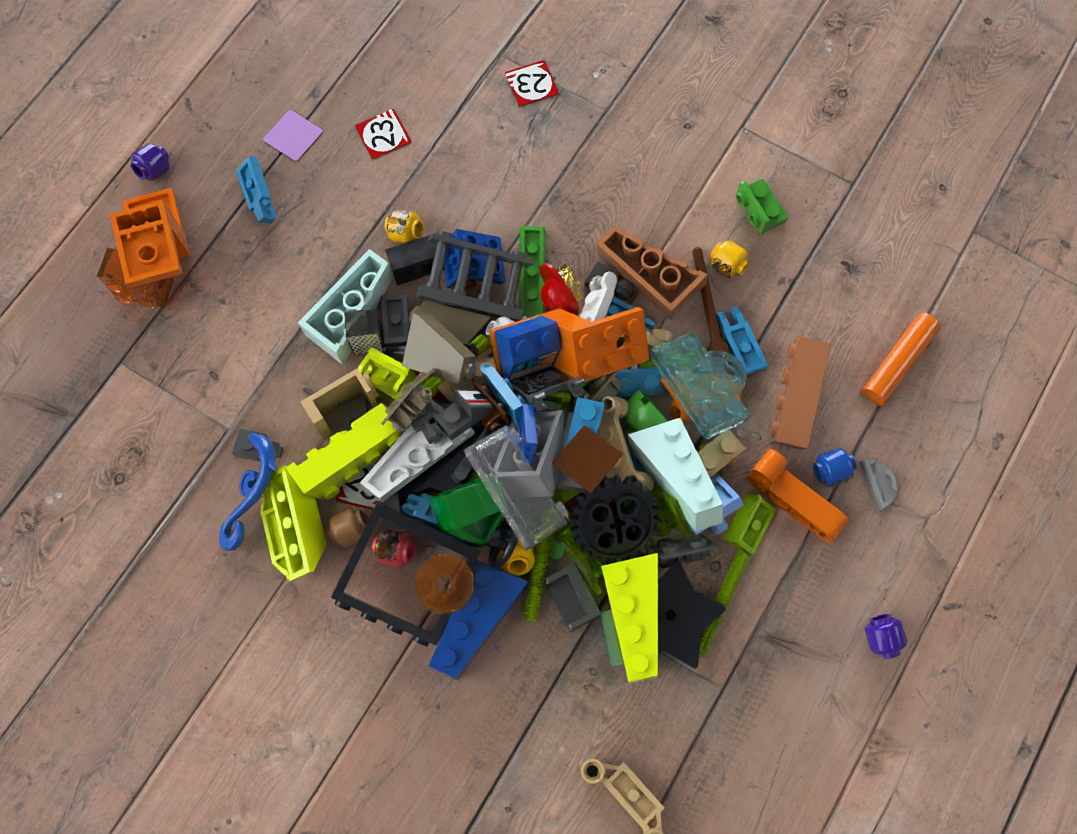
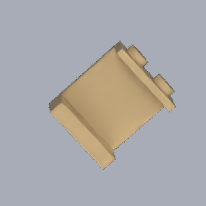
[300,368,379,439]

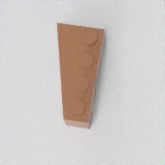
[769,336,831,450]

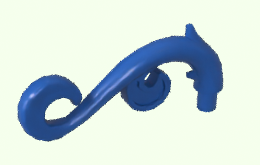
[219,433,277,551]

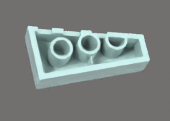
[628,418,723,531]

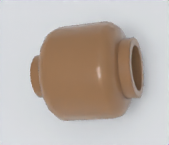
[327,507,368,548]

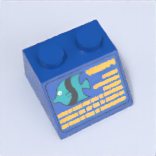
[494,315,562,381]

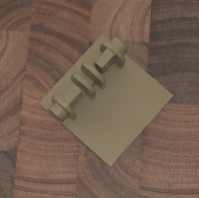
[381,368,436,432]

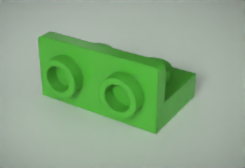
[736,178,788,234]

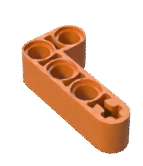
[746,449,849,543]

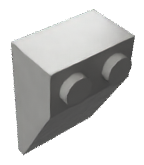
[490,410,564,499]

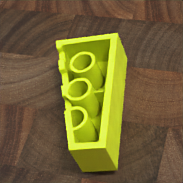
[286,403,406,500]
[601,553,658,683]

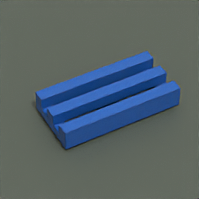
[518,404,538,464]

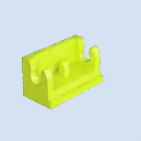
[358,347,417,400]

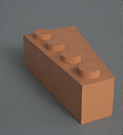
[596,226,708,320]

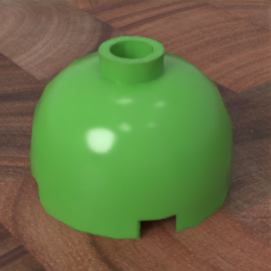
[624,389,670,434]

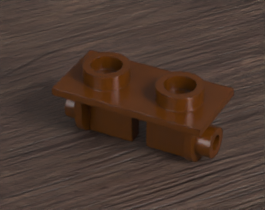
[467,379,509,433]

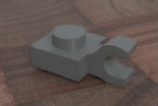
[232,429,283,462]

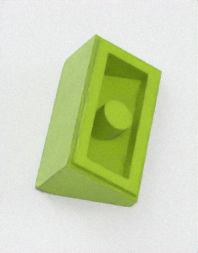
[724,494,777,556]

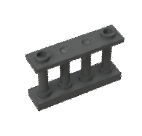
[416,231,534,322]

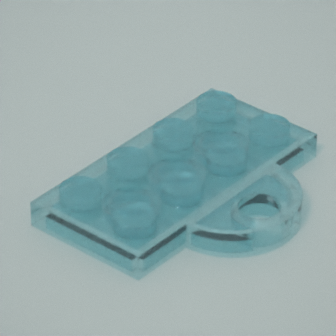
[649,332,751,440]

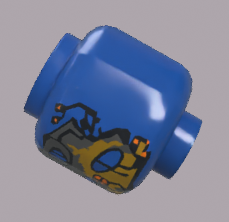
[813,448,857,487]

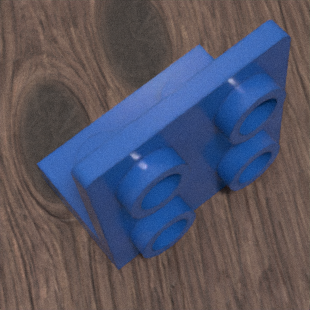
[444,229,505,289]

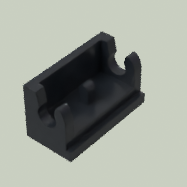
[385,234,445,286]

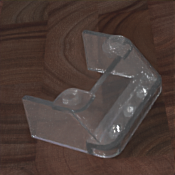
[464,425,569,551]

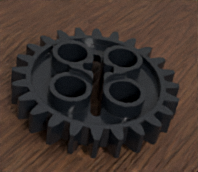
[569,474,662,565]

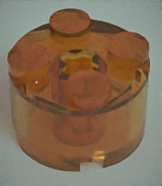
[415,553,474,614]

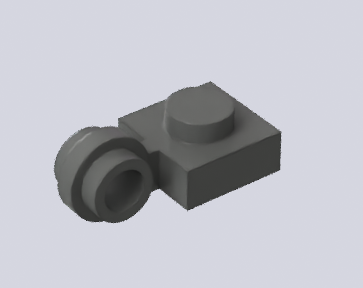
[585,262,635,301]
[411,403,444,444]

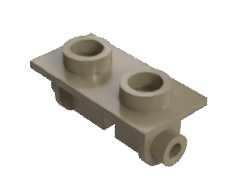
[570,372,622,412]

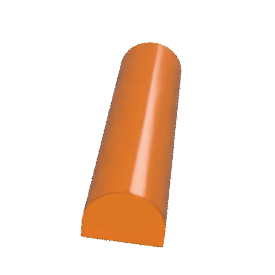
[860,313,941,407]

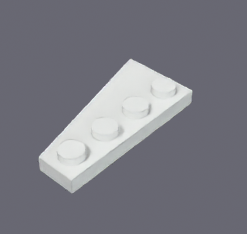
[360,400,475,502]

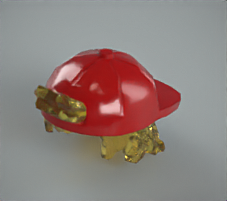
[539,263,584,315]

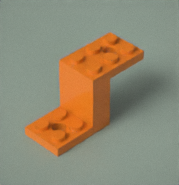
[110,187,190,289]
[489,307,649,382]

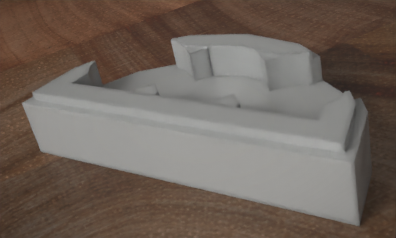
[859,459,898,512]

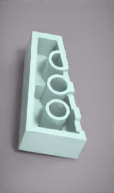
[298,249,394,365]

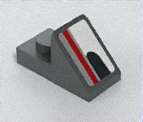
[434,389,495,441]

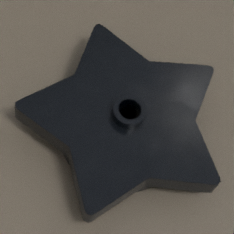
[398,434,480,501]
[658,561,726,669]

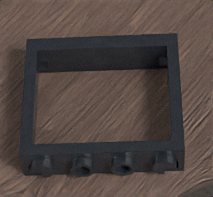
[331,502,481,646]

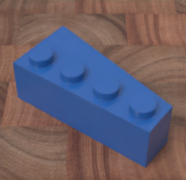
[429,560,528,680]

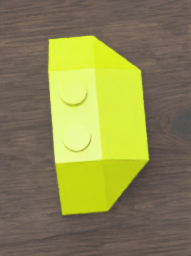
[260,466,327,581]

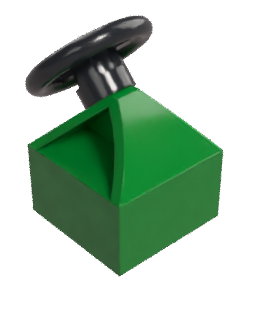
[428,475,521,568]

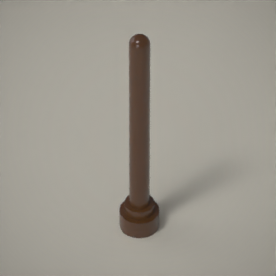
[692,247,730,361]

